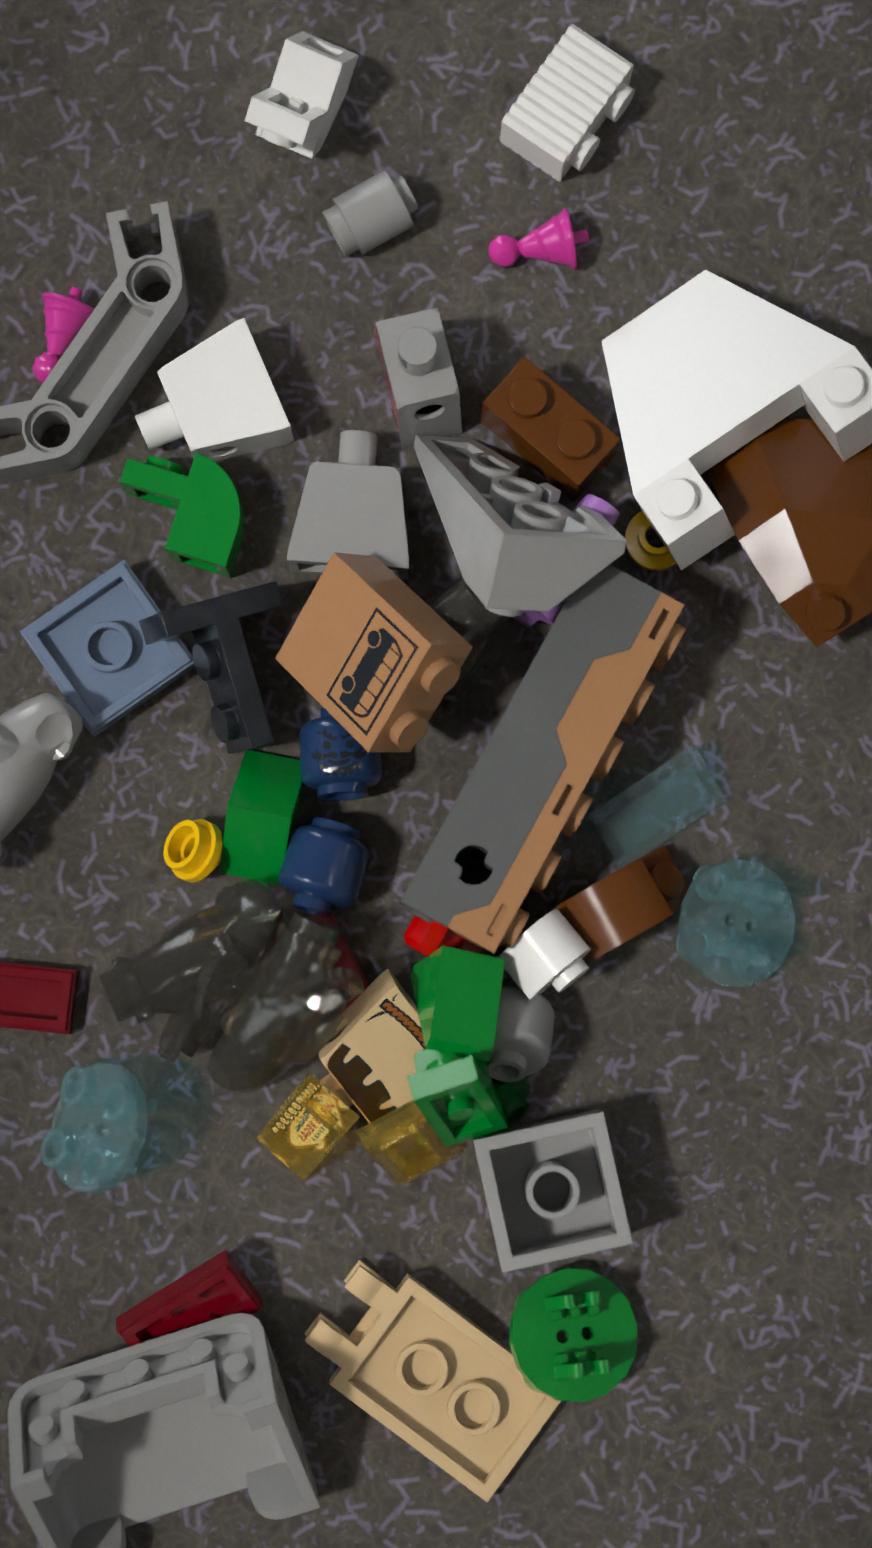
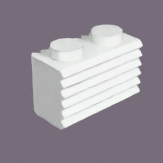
[500,24,635,182]

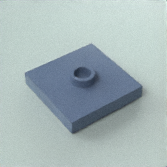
[20,560,195,737]

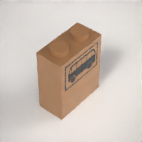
[275,552,473,752]

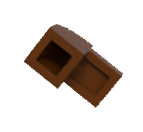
[538,845,696,964]

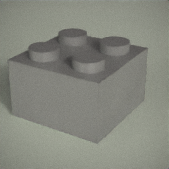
[473,1108,633,1273]

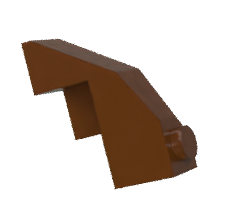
[706,416,872,647]

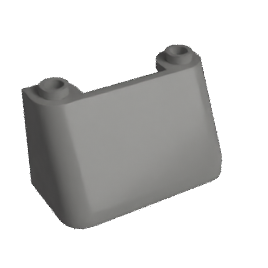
[8,1313,320,1548]

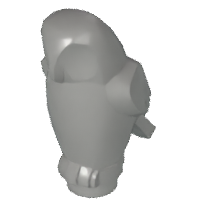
[0,693,84,858]

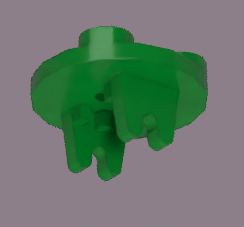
[509,1268,638,1402]

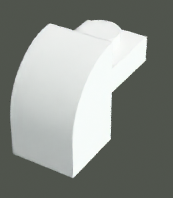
[244,31,359,159]

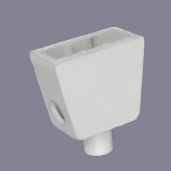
[135,318,294,461]

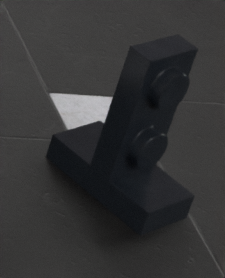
[139,581,284,754]

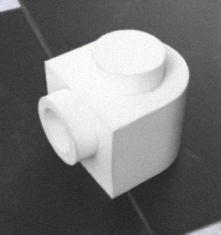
[498,909,591,999]

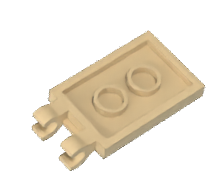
[305,1260,561,1503]

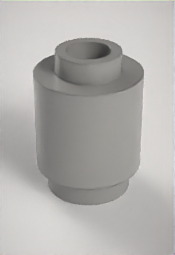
[322,170,419,257]

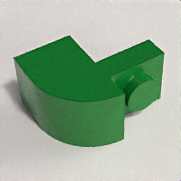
[120,453,245,578]

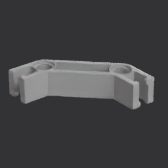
[0,201,189,486]

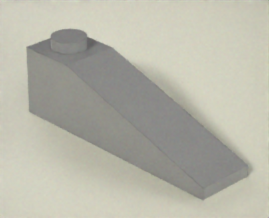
[413,434,627,617]

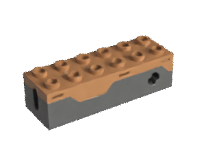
[400,564,686,957]

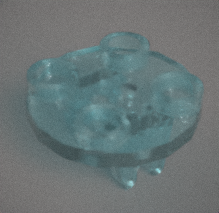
[676,859,796,988]
[41,1063,158,1194]

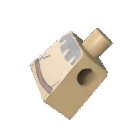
[311,969,426,1129]

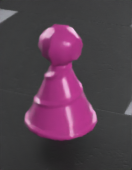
[488,208,589,270]
[32,287,94,384]

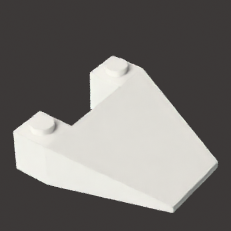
[602,270,872,570]

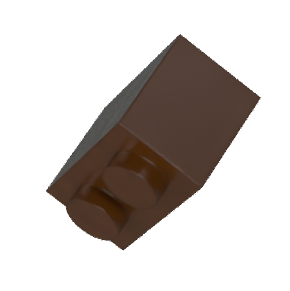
[481,356,620,502]

